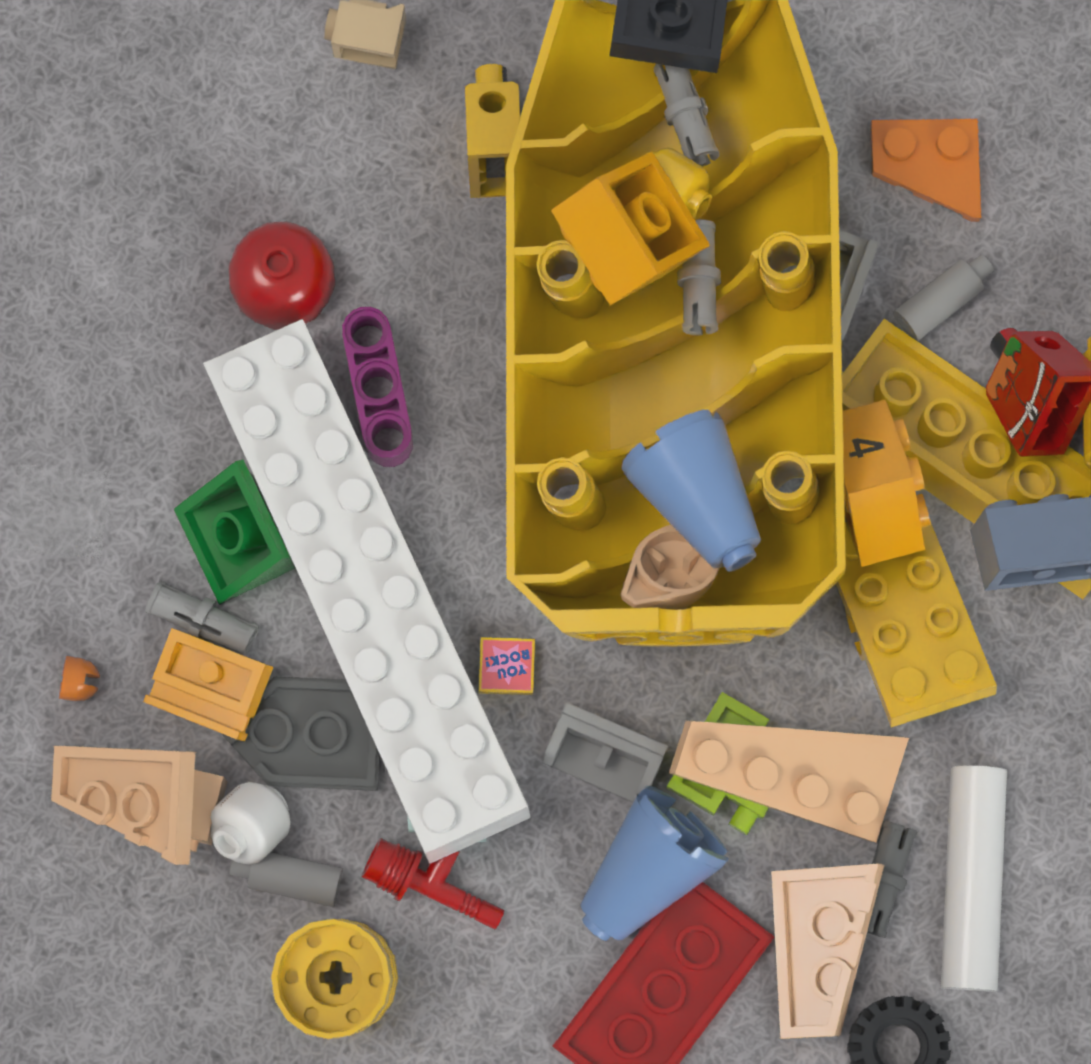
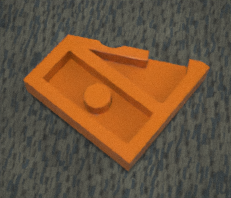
[870,119,981,222]

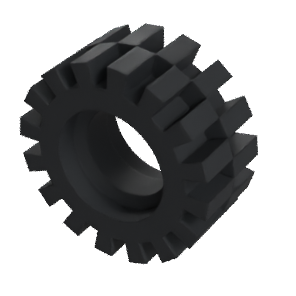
[847,996,951,1064]

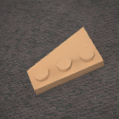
[51,746,195,865]
[771,864,884,1039]

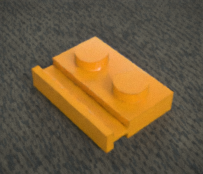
[143,628,273,741]

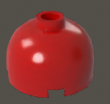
[228,221,335,330]

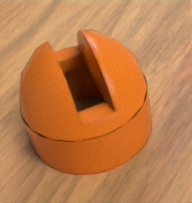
[59,656,100,701]

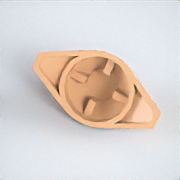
[621,525,719,610]

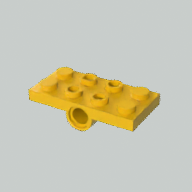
[836,521,997,727]

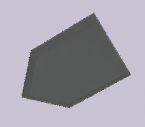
[221,676,380,791]

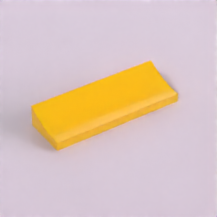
[842,318,1091,600]

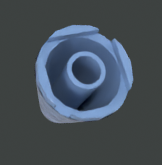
[622,410,761,572]
[580,785,729,941]

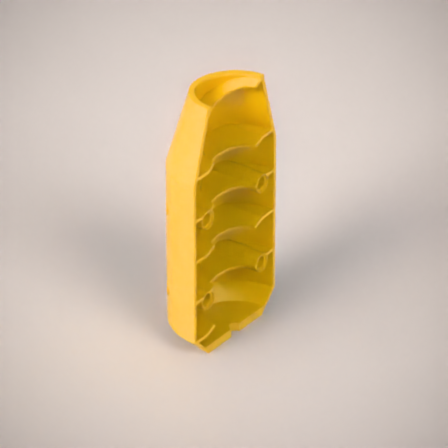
[506,0,846,647]

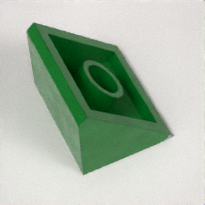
[174,459,295,605]

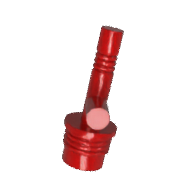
[361,838,505,930]

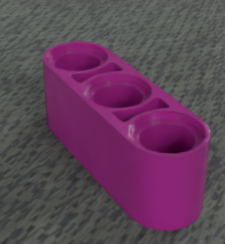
[342,307,413,467]

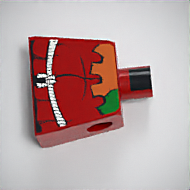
[986,328,1091,457]

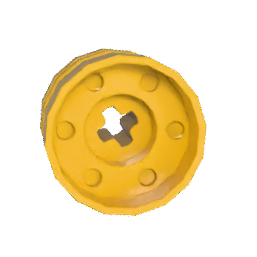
[271,919,399,1039]

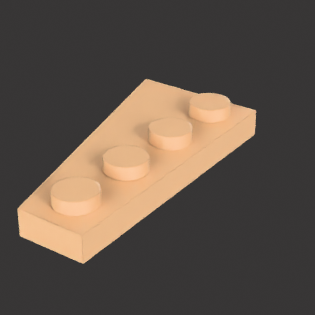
[669,721,909,843]

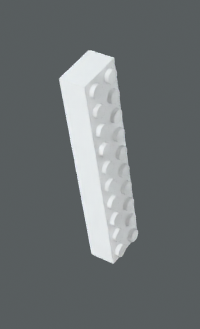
[203,319,531,864]

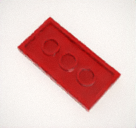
[552,882,775,1064]

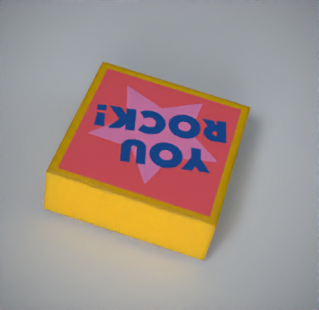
[479,637,535,695]

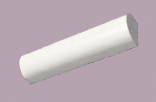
[941,765,1007,992]

